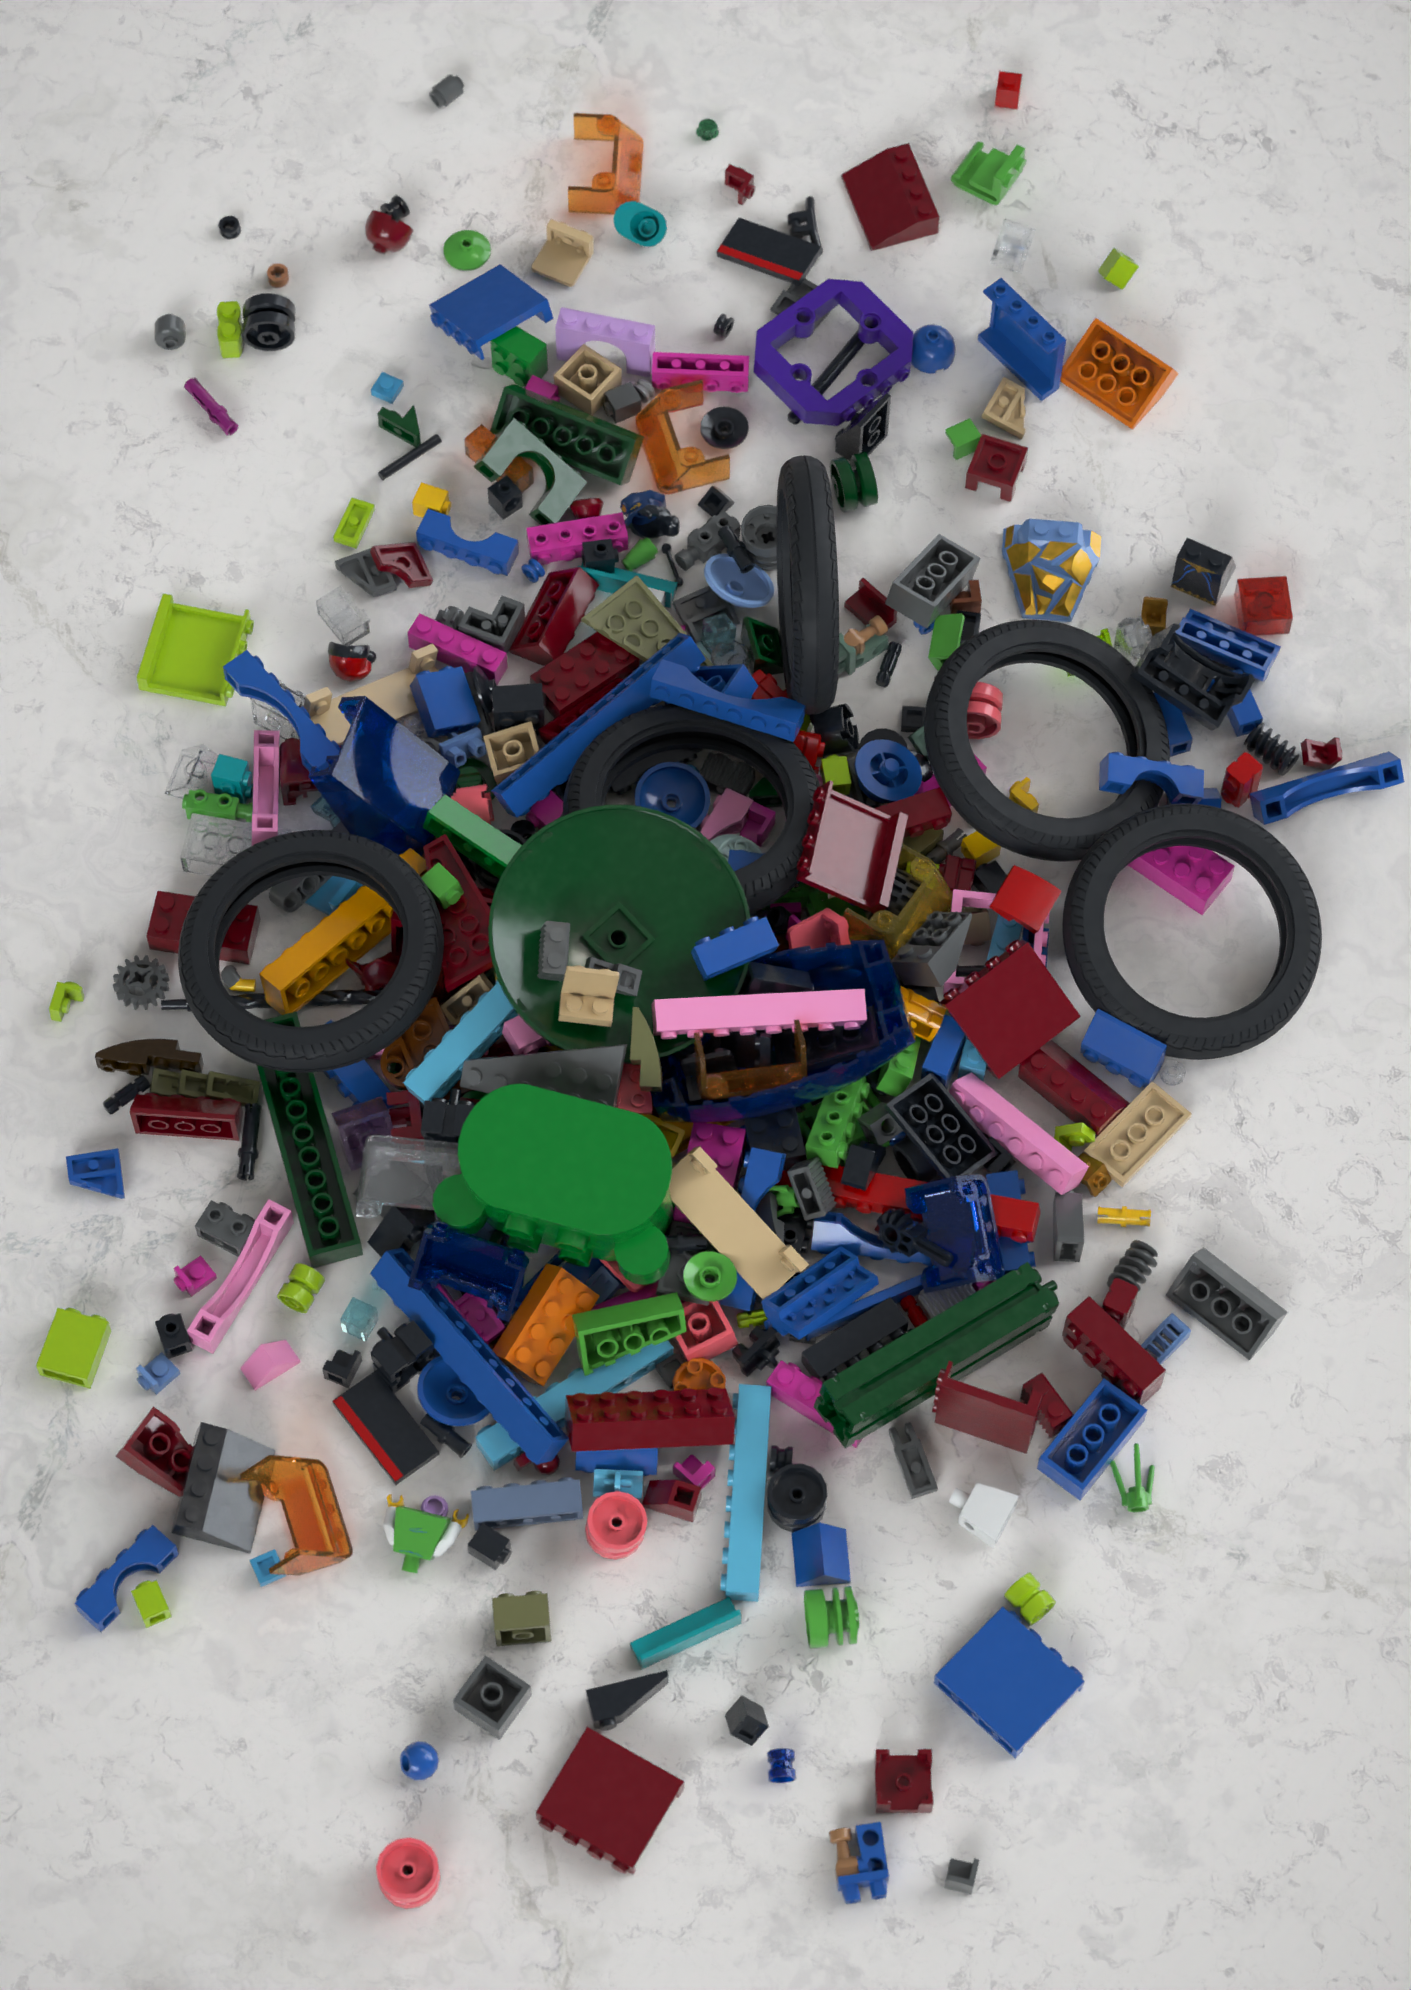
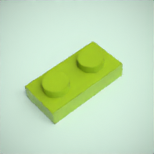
[333,498,375,549]

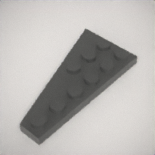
[460,1044,627,1107]

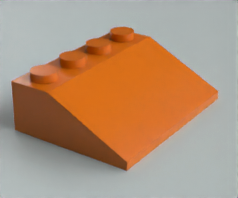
[1060,318,1178,430]

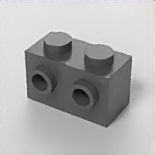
[195,1200,255,1257]

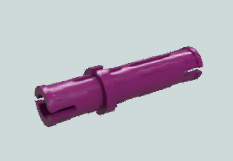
[184,377,238,436]

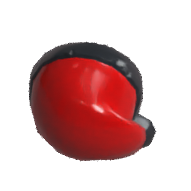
[328,642,376,681]

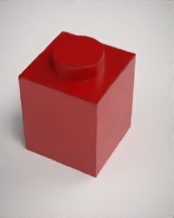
[995,71,1022,110]

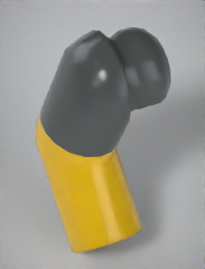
[221,965,256,992]

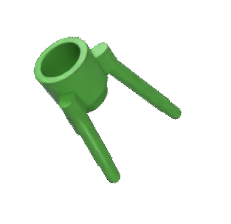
[767,1185,800,1217]
[1110,1443,1155,1512]

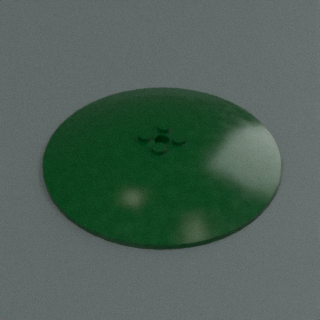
[488,805,750,1064]

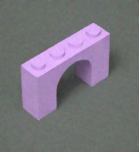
[555,307,655,378]

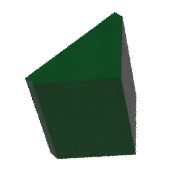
[740,616,783,675]

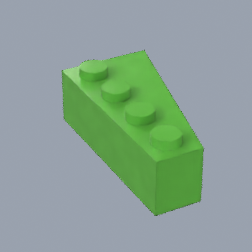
[572,1292,687,1376]

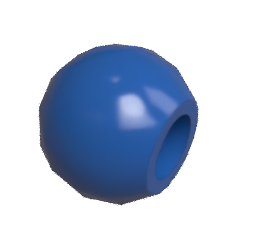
[400,1741,439,1781]

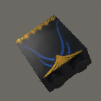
[1171,538,1236,606]

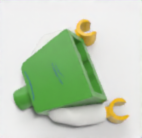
[383,1494,469,1573]

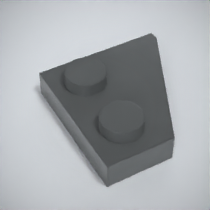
[335,548,397,597]

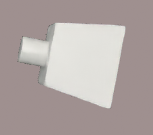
[949,1483,1019,1548]

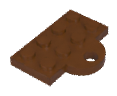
[380,997,475,1102]

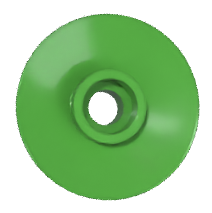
[443,230,491,271]
[683,1251,737,1301]

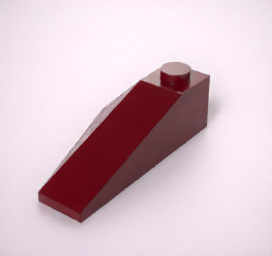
[116,1406,193,1497]

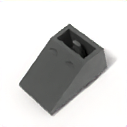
[891,911,972,987]

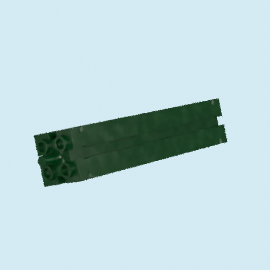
[813,1262,1059,1449]

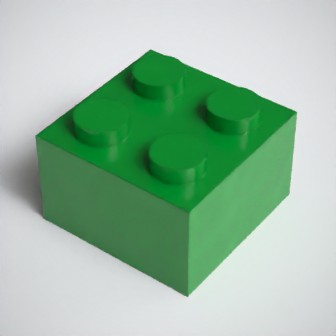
[491,326,548,387]

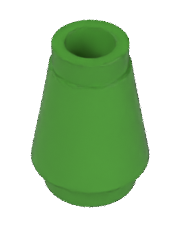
[621,537,658,571]

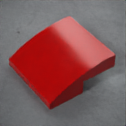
[989,865,1062,934]

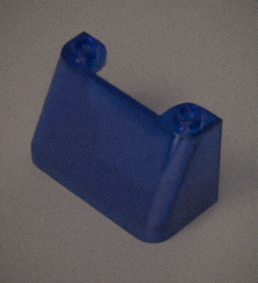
[905,1174,1004,1294]
[408,1222,529,1322]

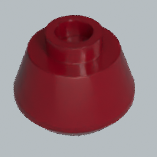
[570,498,603,520]

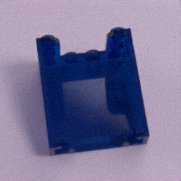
[308,696,460,853]

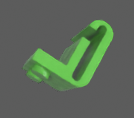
[951,142,1026,205]

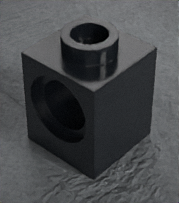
[487,475,523,520]

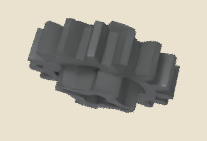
[113,955,170,1010]

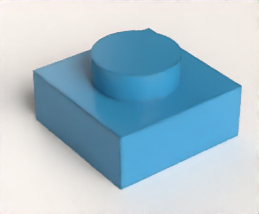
[371,372,404,404]
[250,1549,286,1587]

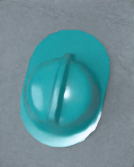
[613,201,667,247]

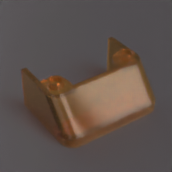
[568,113,644,214]
[635,379,730,494]
[694,1020,807,1101]
[240,1455,353,1576]

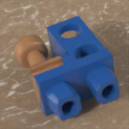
[829,1822,889,1904]

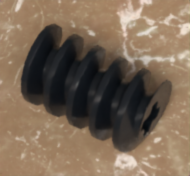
[1244,722,1299,776]

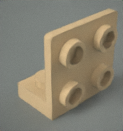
[558,965,619,1027]

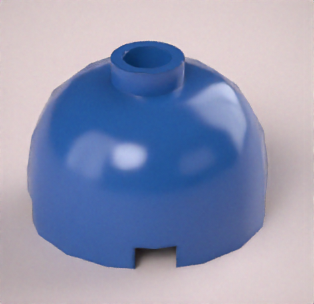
[911,324,956,374]

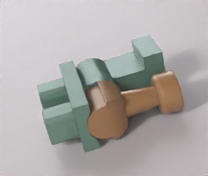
[838,615,888,675]

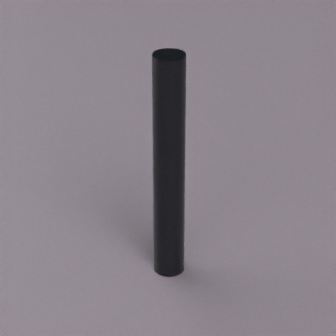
[378,434,442,480]

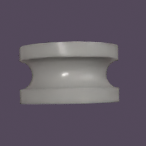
[633,379,655,403]

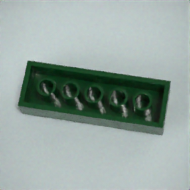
[490,384,644,485]

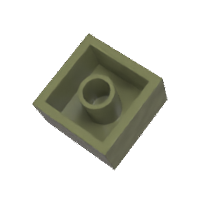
[492,1591,551,1646]

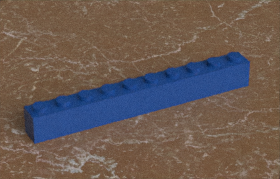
[491,633,706,818]
[370,1248,569,1465]

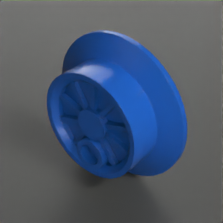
[854,739,922,803]

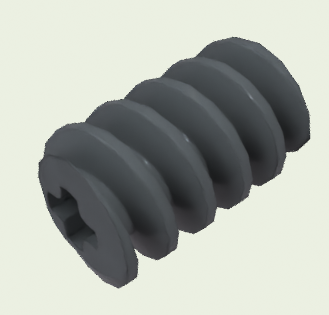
[1107,1240,1158,1292]

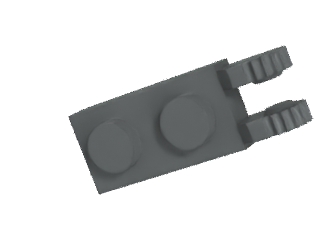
[888,1422,938,1499]

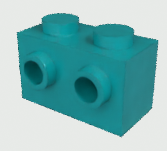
[211,754,253,804]

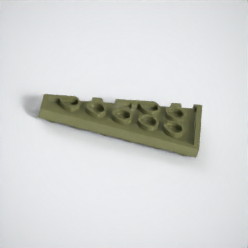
[580,575,714,667]

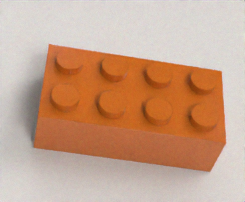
[492,1264,600,1387]

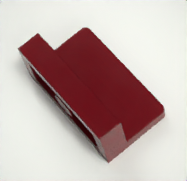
[844,578,897,629]

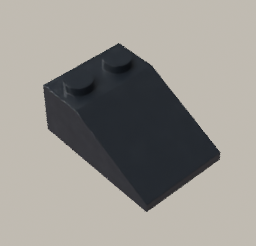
[835,393,891,461]

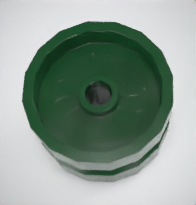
[830,452,878,512]

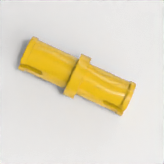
[1097,1206,1151,1227]

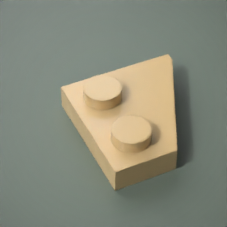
[981,377,1025,440]

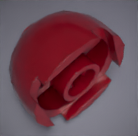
[365,210,413,254]

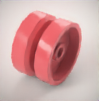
[967,682,1003,739]
[585,1491,647,1560]
[376,1837,441,1909]

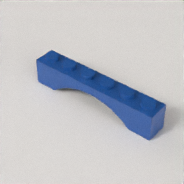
[223,650,342,781]
[650,659,806,742]
[1249,751,1404,825]
[719,1147,786,1311]
[811,1212,973,1270]

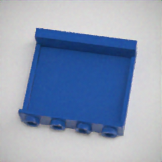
[429,264,554,360]
[978,278,1066,402]
[934,1607,1085,1758]

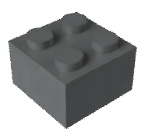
[453,1656,532,1740]

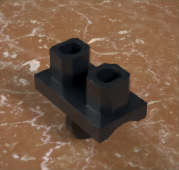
[732,1326,781,1377]

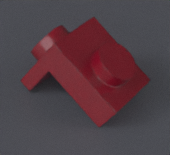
[725,164,756,205]
[1301,737,1342,770]

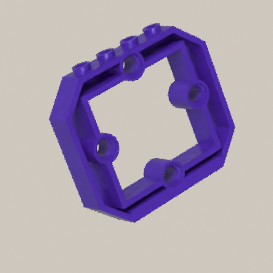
[753,279,913,426]

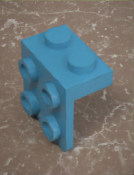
[305,876,363,916]

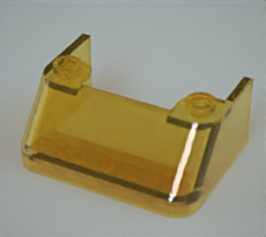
[843,843,953,963]

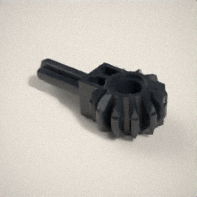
[874,1208,954,1267]

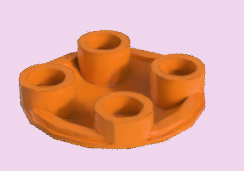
[672,1358,726,1391]

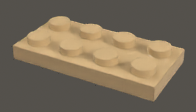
[1083,1081,1192,1188]

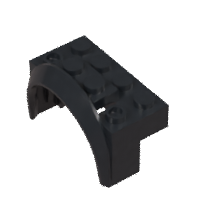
[1130,624,1255,731]

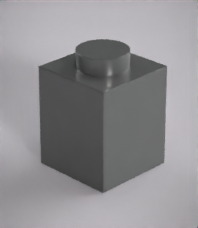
[603,381,642,423]

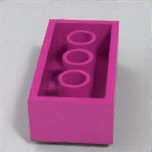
[1128,846,1235,915]
[673,1121,747,1224]

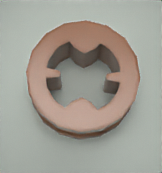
[267,263,289,288]

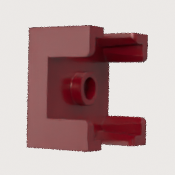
[965,434,1028,502]
[386,1090,426,1161]
[874,1749,933,1813]

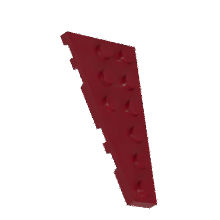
[423,834,493,992]

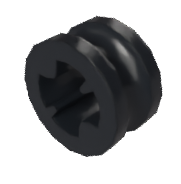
[218,216,241,239]
[713,314,734,338]

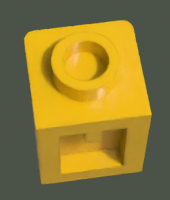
[1009,777,1039,813]

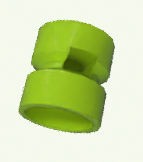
[277,1263,325,1313]
[1004,1573,1056,1625]

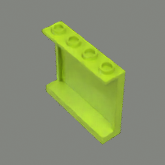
[137,593,254,706]

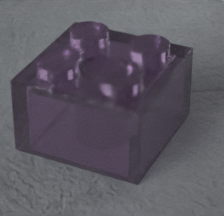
[331,1096,401,1171]

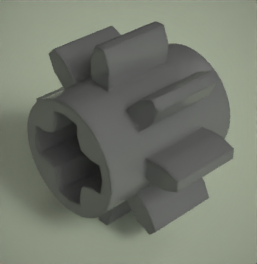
[435,606,464,631]

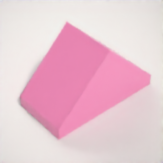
[240,1340,300,1390]

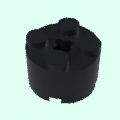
[810,703,859,759]

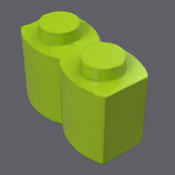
[217,301,243,358]

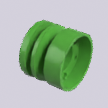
[804,1586,859,1648]

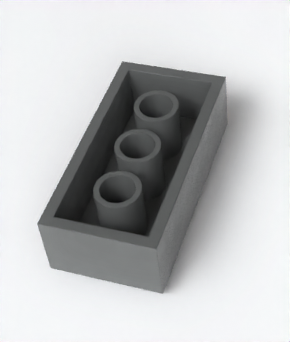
[885,534,981,629]

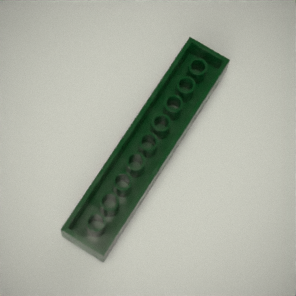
[256,1011,363,1268]

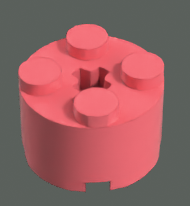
[451,784,494,825]

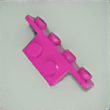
[432,1279,507,1345]

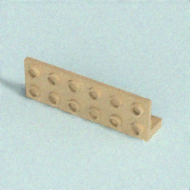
[304,643,438,745]
[669,1146,809,1300]

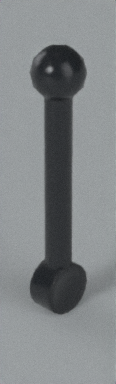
[662,543,683,587]

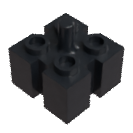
[421,1089,475,1148]
[370,1320,435,1394]

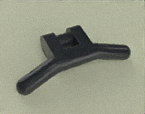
[787,196,823,255]

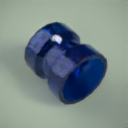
[767,1748,796,1783]

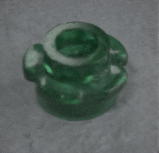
[696,119,719,141]

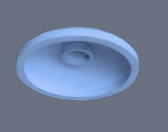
[704,554,774,608]

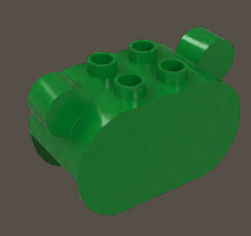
[433,1084,675,1285]

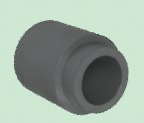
[429,74,464,108]

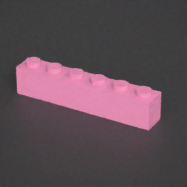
[949,1072,1089,1195]

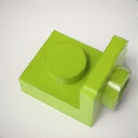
[49,981,85,1022]
[1054,1122,1096,1152]

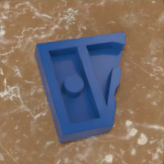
[66,1148,125,1199]

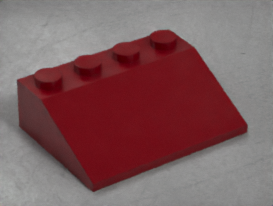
[841,143,939,251]

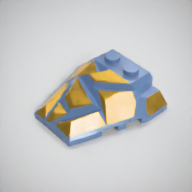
[1002,519,1101,622]

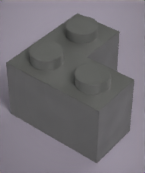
[459,595,525,653]

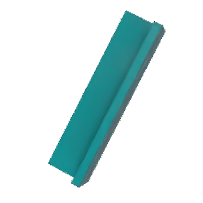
[577,562,677,608]
[630,1597,742,1670]

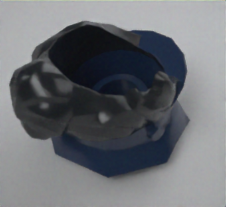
[620,490,680,538]

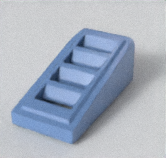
[1141,1313,1191,1364]

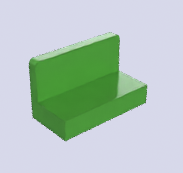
[928,613,965,670]

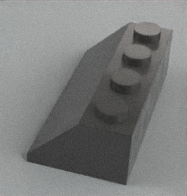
[1166,1247,1288,1360]

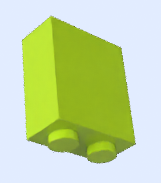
[36,1307,111,1389]

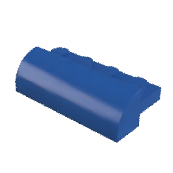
[1175,609,1281,682]
[761,1246,879,1340]

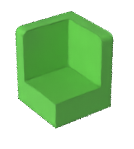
[945,418,981,460]

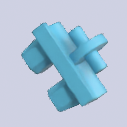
[593,1469,643,1499]

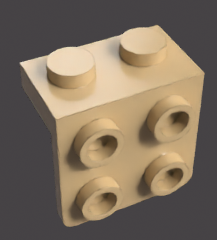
[532,219,594,287]

